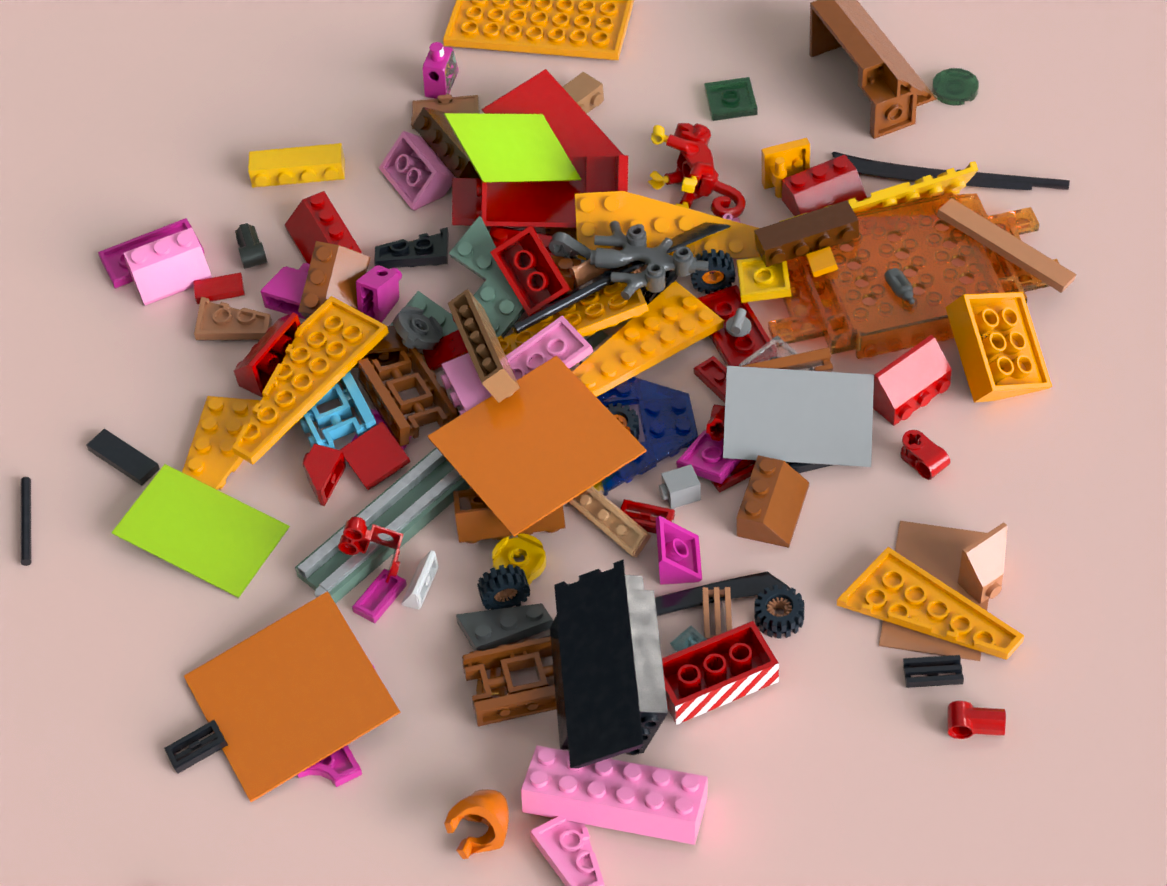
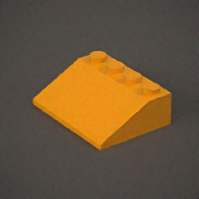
[945,292,1052,403]

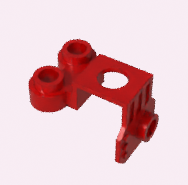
[338,517,404,583]

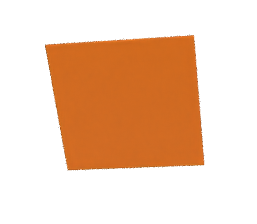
[427,355,647,537]
[184,591,401,802]

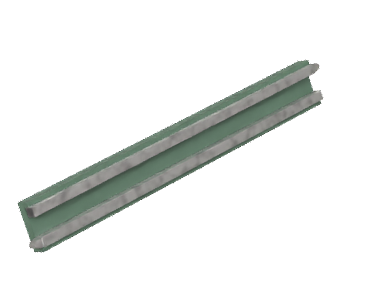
[295,330,615,604]

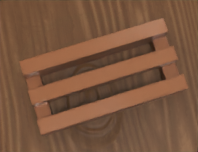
[702,587,732,641]

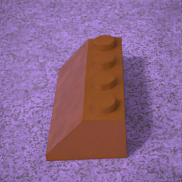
[453,489,566,544]

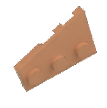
[194,297,272,340]

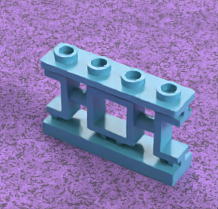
[299,371,376,449]

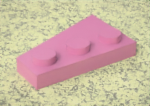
[530,816,604,886]

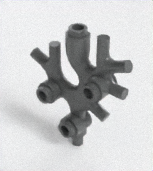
[590,221,709,300]

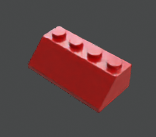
[284,191,362,264]

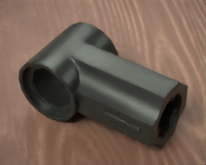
[235,223,268,269]

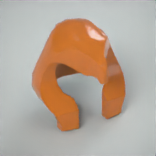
[444,789,509,859]

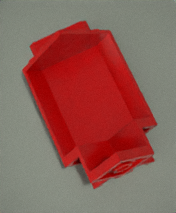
[452,155,628,228]

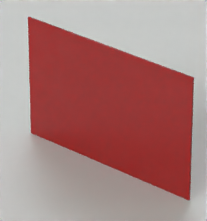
[481,69,624,157]

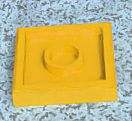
[736,257,791,303]

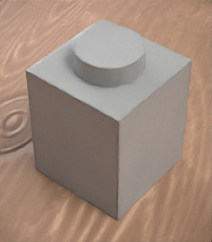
[659,464,701,509]

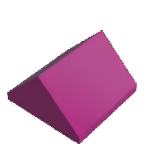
[656,516,702,585]

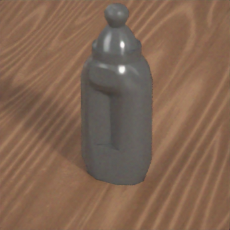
[884,268,915,304]

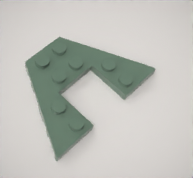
[390,216,525,338]

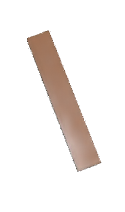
[936,198,1077,293]

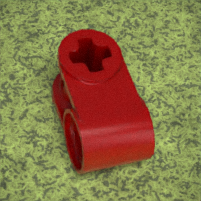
[900,430,951,480]

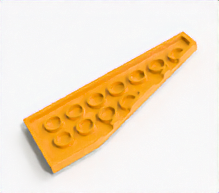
[575,191,761,260]
[497,272,649,356]
[232,296,389,465]

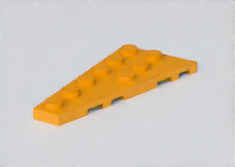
[182,396,261,490]
[837,547,1024,660]

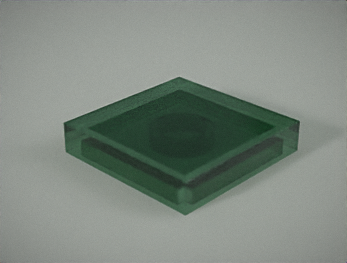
[704,77,758,121]

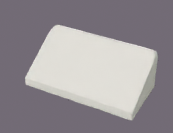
[401,550,439,610]

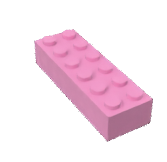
[521,746,708,845]

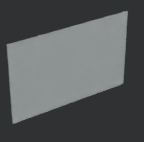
[723,366,874,467]

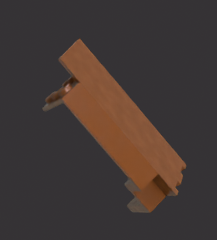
[809,0,937,139]

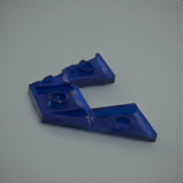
[579,361,698,496]

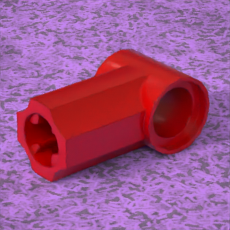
[706,404,725,441]
[947,701,1006,739]

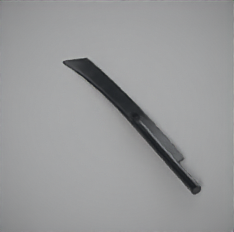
[832,152,1070,190]
[512,222,731,334]
[538,571,791,639]

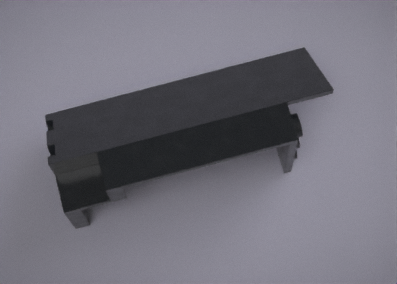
[550,560,668,768]

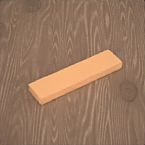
[569,486,652,557]

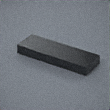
[86,428,160,486]

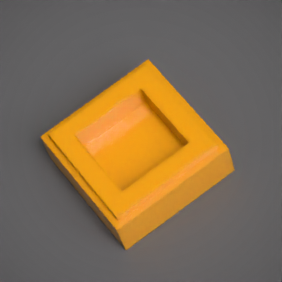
[806,246,838,278]

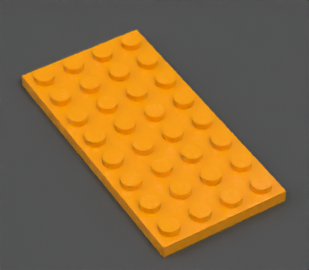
[443,0,634,60]

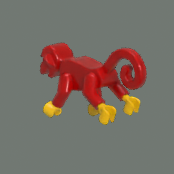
[648,123,746,218]

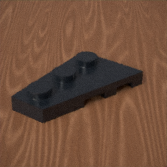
[374,227,449,269]

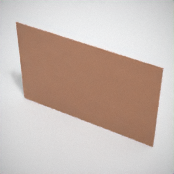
[879,521,989,661]

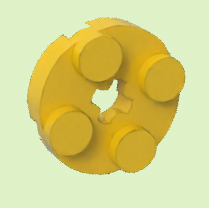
[492,534,546,585]

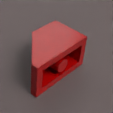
[303,443,346,506]

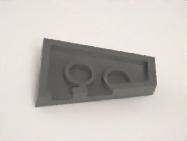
[456,603,553,651]

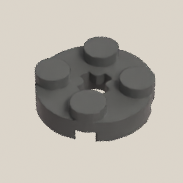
[392,306,443,350]

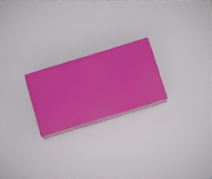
[352,568,407,624]

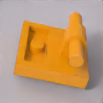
[761,138,810,198]

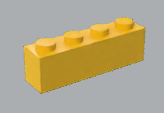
[248,143,345,188]

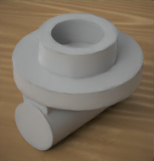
[726,308,751,337]

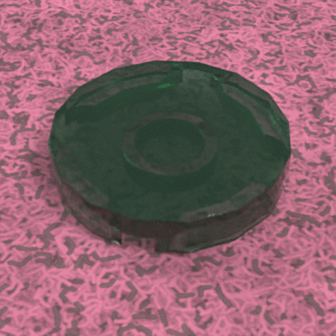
[932,68,979,106]

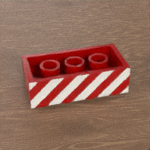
[662,621,779,725]

